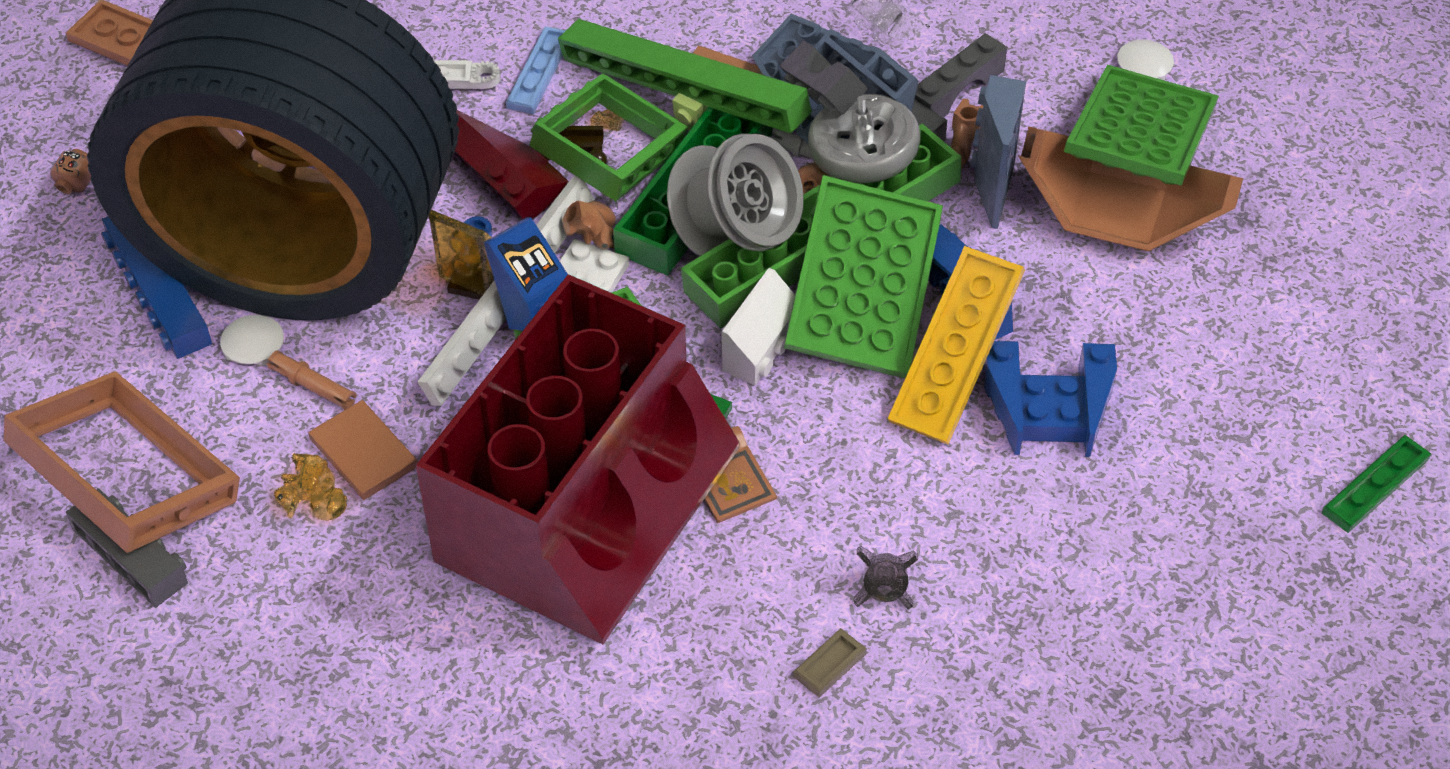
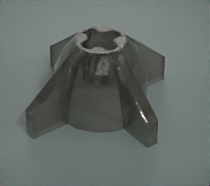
[854,546,918,610]

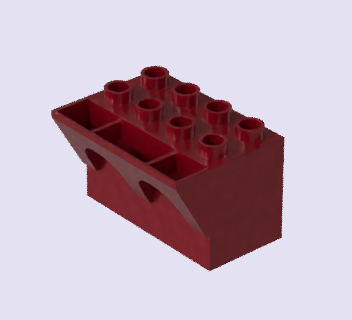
[416,274,740,645]

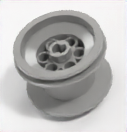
[667,134,804,256]

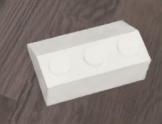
[722,268,795,386]

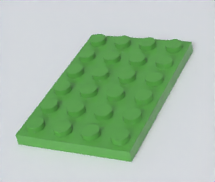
[1064,64,1219,186]
[783,175,943,379]

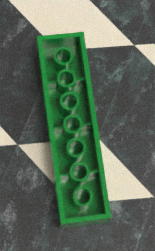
[613,107,774,276]

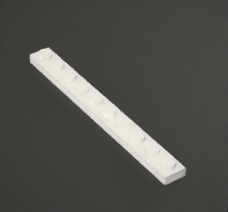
[418,176,595,406]

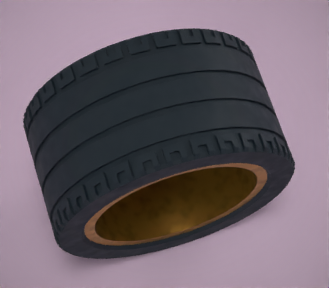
[87,0,459,320]

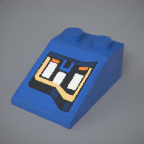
[483,217,568,331]

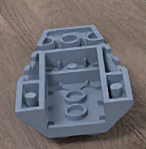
[752,14,919,151]

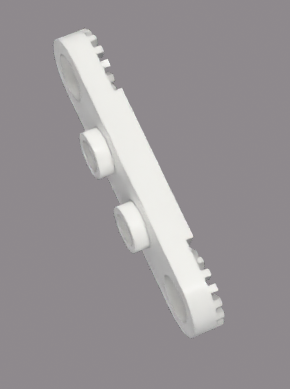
[434,60,501,89]

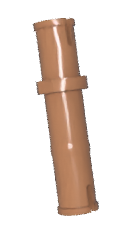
[267,350,357,410]

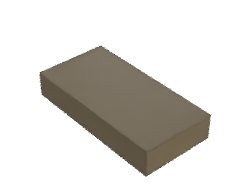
[793,628,867,698]

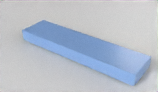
[506,26,566,114]

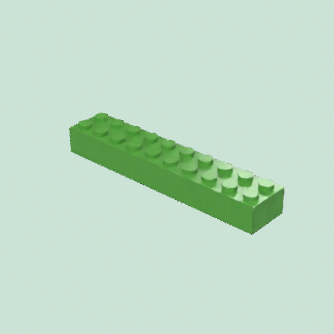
[681,123,961,329]

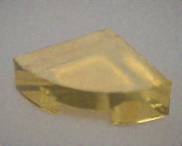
[590,109,624,131]

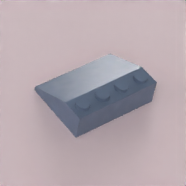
[970,75,1027,229]

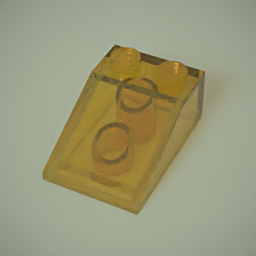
[429,210,494,295]

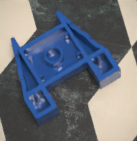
[983,341,1117,457]

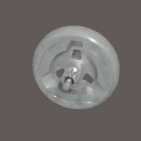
[808,94,920,184]

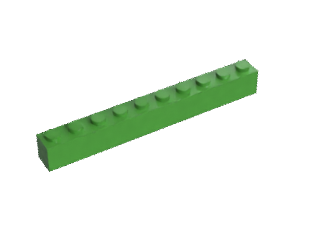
[558,19,812,133]

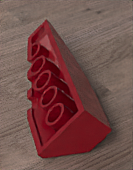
[454,110,569,220]

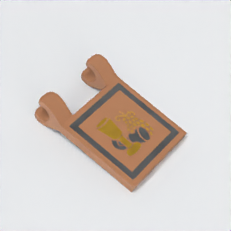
[704,426,777,523]

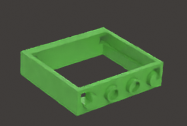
[529,73,688,202]

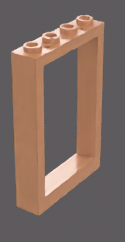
[3,371,240,553]

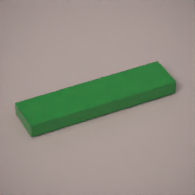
[1322,435,1431,533]

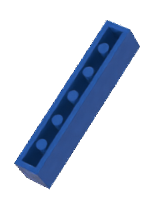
[101,216,212,359]

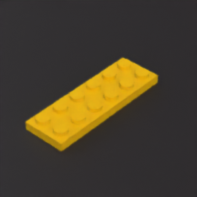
[887,246,1025,445]

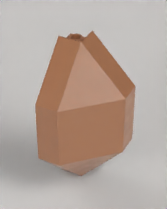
[1018,126,1244,251]

